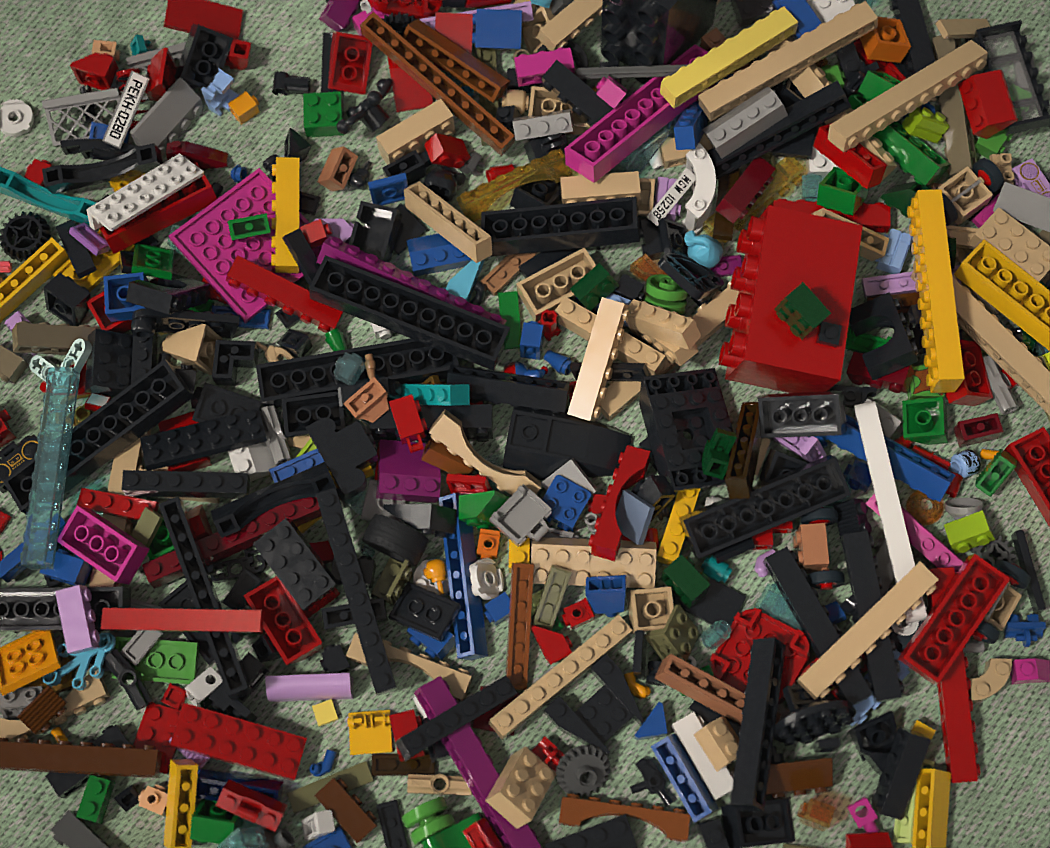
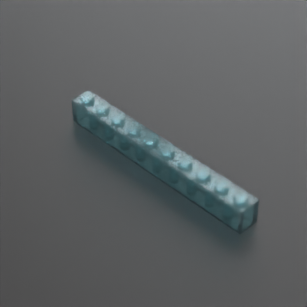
[20,367,80,570]

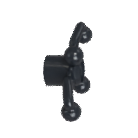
[337,78,393,134]

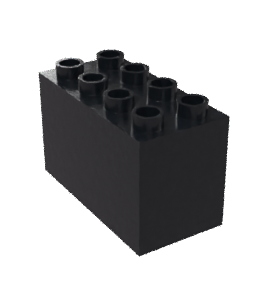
[600,0,717,84]

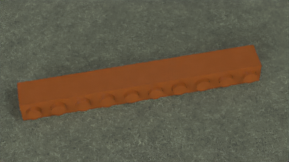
[360,12,515,156]

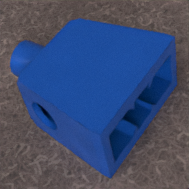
[585,575,626,617]

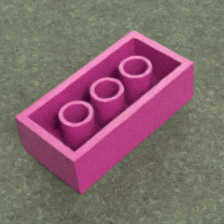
[56,505,150,585]

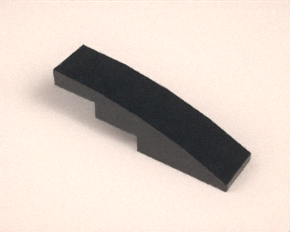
[60,139,138,161]

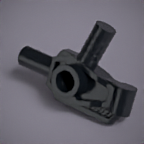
[629,758,673,806]

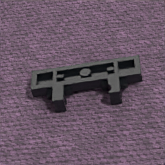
[835,40,879,95]

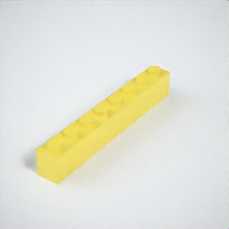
[660,6,798,109]

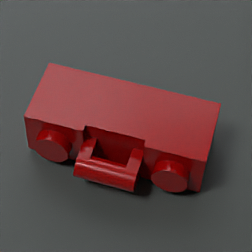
[216,779,288,832]

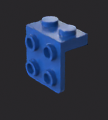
[542,475,591,532]

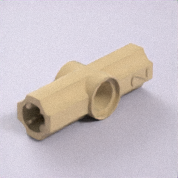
[407,774,471,796]

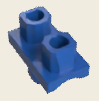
[1004,614,1046,647]

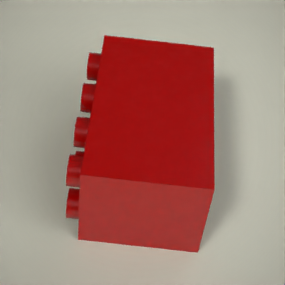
[719,205,863,393]

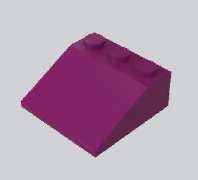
[376,439,441,503]

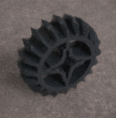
[0,211,52,262]

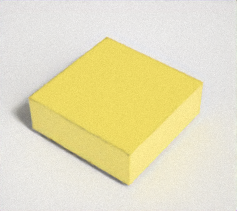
[312,699,339,727]

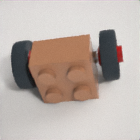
[792,507,845,590]

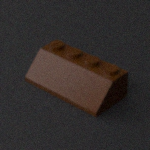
[766,758,833,799]

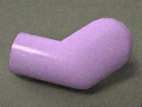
[754,549,775,577]

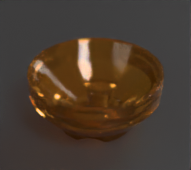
[906,490,943,526]

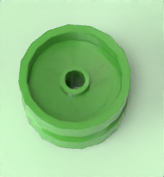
[643,274,689,315]
[401,796,456,846]

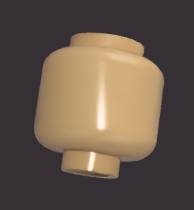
[502,89,529,115]

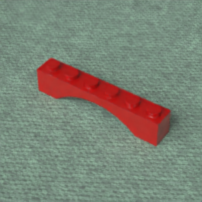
[588,445,651,561]

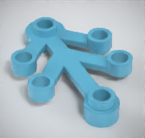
[42,632,116,691]

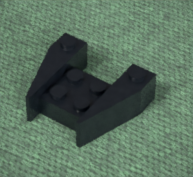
[544,654,644,757]

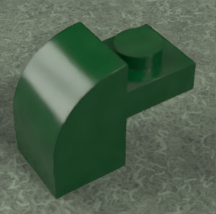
[702,428,737,479]

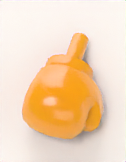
[423,559,446,595]

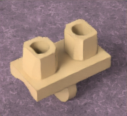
[989,153,1014,188]

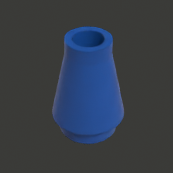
[544,350,573,375]

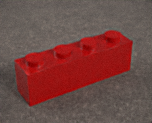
[813,123,887,189]

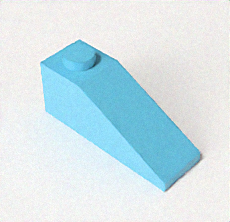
[443,259,485,302]

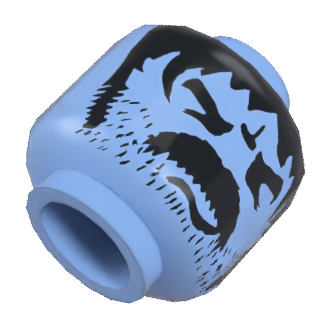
[950,449,981,478]

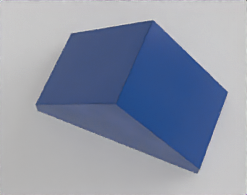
[634,701,668,740]

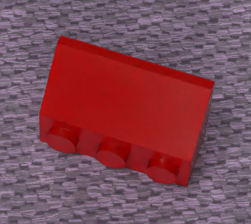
[958,70,1018,139]

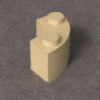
[968,658,1012,703]

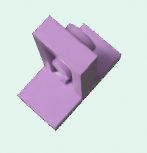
[773,436,827,463]

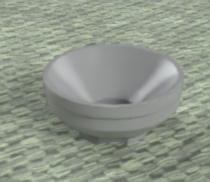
[945,498,983,520]

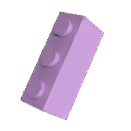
[55,585,100,654]

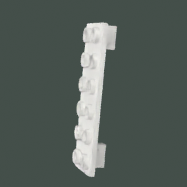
[86,153,204,231]

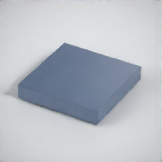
[615,490,655,545]

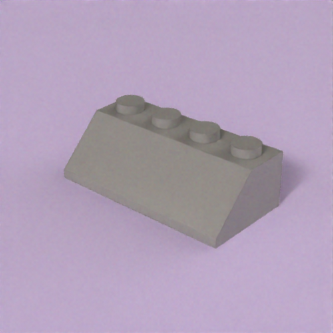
[130,77,204,156]
[702,86,788,159]

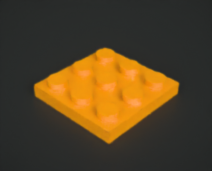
[0,631,61,696]

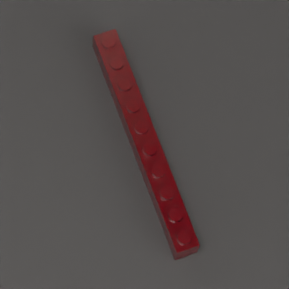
[142,494,344,589]

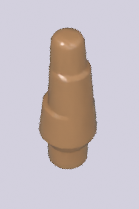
[364,354,376,380]

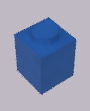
[483,592,510,625]

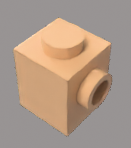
[138,784,168,817]

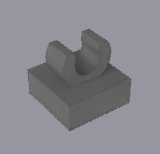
[459,152,485,176]

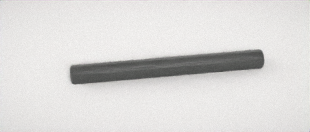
[576,64,688,79]

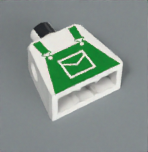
[185,667,222,709]

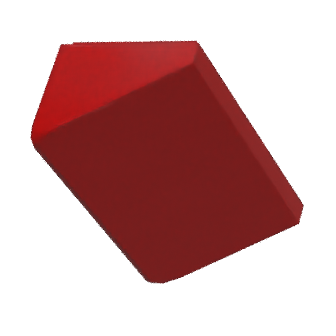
[462,818,503,848]

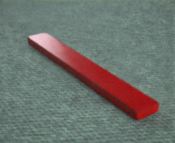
[101,608,264,633]

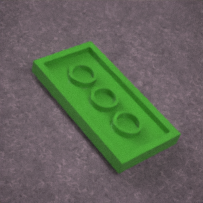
[111,636,199,684]

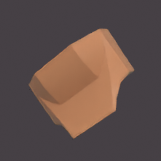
[343,377,389,423]

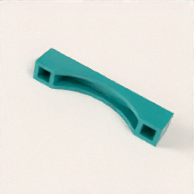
[0,167,99,230]

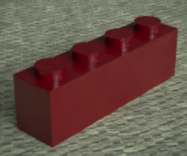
[715,157,776,224]

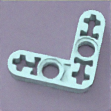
[30,338,92,393]

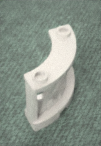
[682,143,716,235]

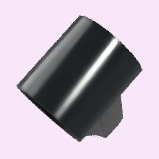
[272,72,311,96]

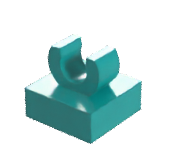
[130,35,153,56]

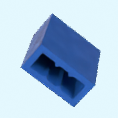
[472,9,522,50]

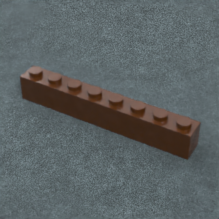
[0,738,162,778]

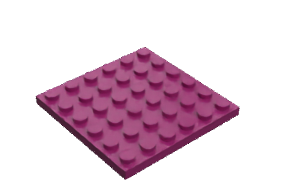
[169,168,322,323]

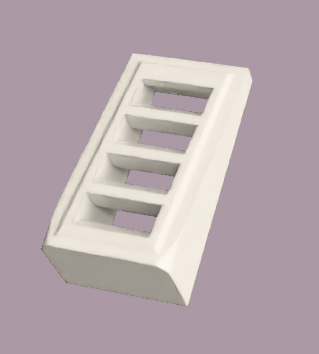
[301,810,335,841]

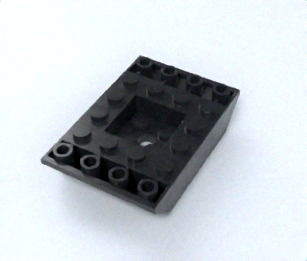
[639,368,733,492]

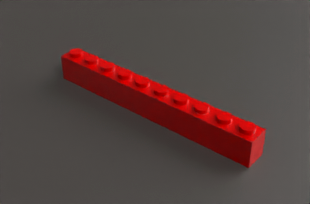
[927,567,980,783]

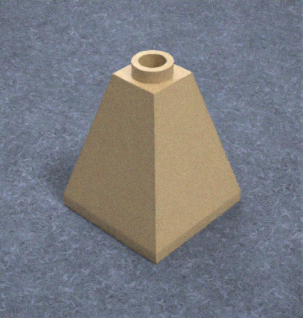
[161,324,223,375]

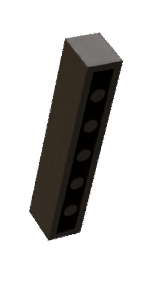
[725,402,762,499]

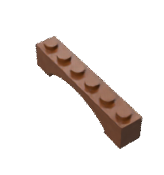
[559,794,690,842]

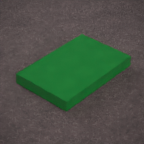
[131,243,174,280]

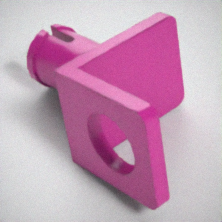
[847,797,880,832]

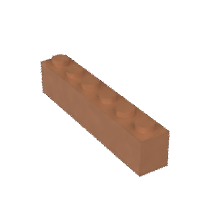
[655,654,782,725]

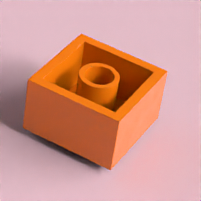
[860,17,911,63]

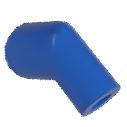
[309,750,337,777]

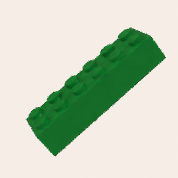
[848,94,951,186]

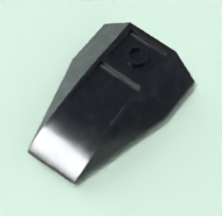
[503,406,632,480]

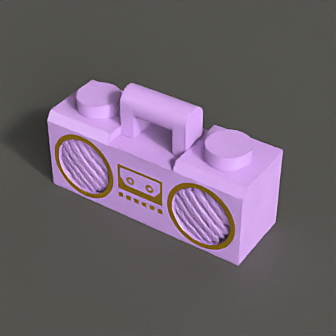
[1012,158,1050,198]

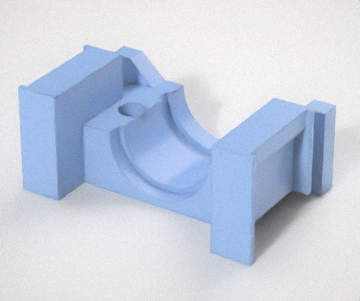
[201,68,239,117]

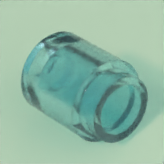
[701,620,732,650]

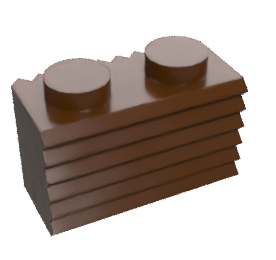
[17,685,67,735]

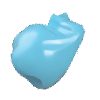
[684,230,723,269]

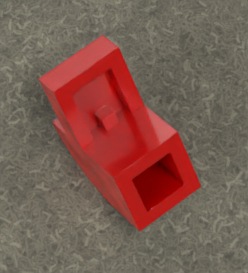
[224,39,251,70]
[750,521,793,550]

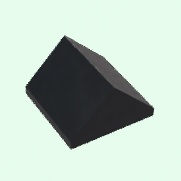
[849,711,898,761]

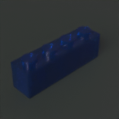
[196,769,284,802]

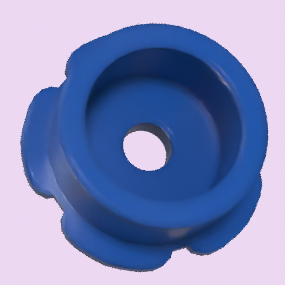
[231,164,247,183]

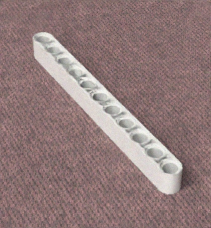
[854,401,927,624]

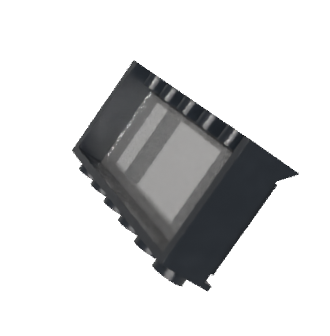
[972,20,1050,136]

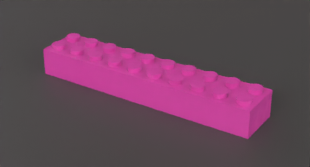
[565,44,716,183]

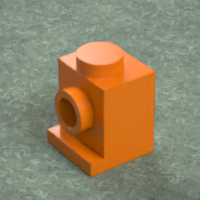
[477,528,501,560]

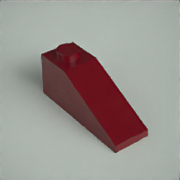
[166,141,228,169]

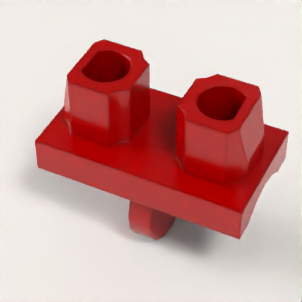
[532,737,564,773]

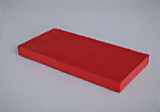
[163,0,243,40]

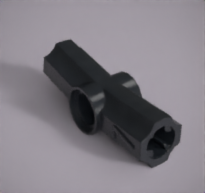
[104,649,153,711]

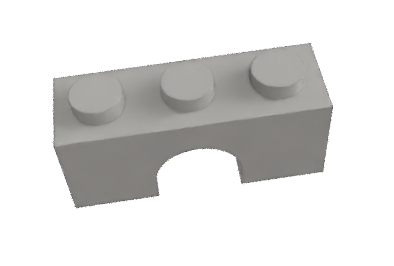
[512,109,574,141]

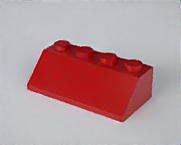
[243,576,323,666]

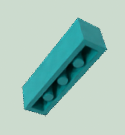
[400,384,470,406]

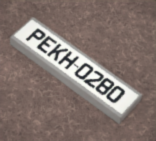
[102,71,150,149]

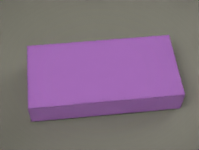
[69,223,110,256]

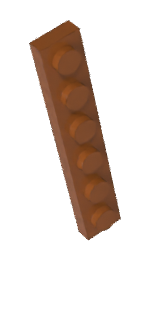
[506,563,534,690]

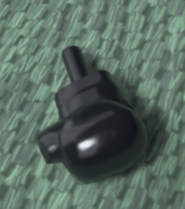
[349,161,372,190]

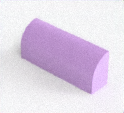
[265,673,353,702]

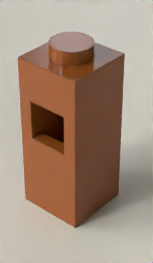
[421,438,475,475]

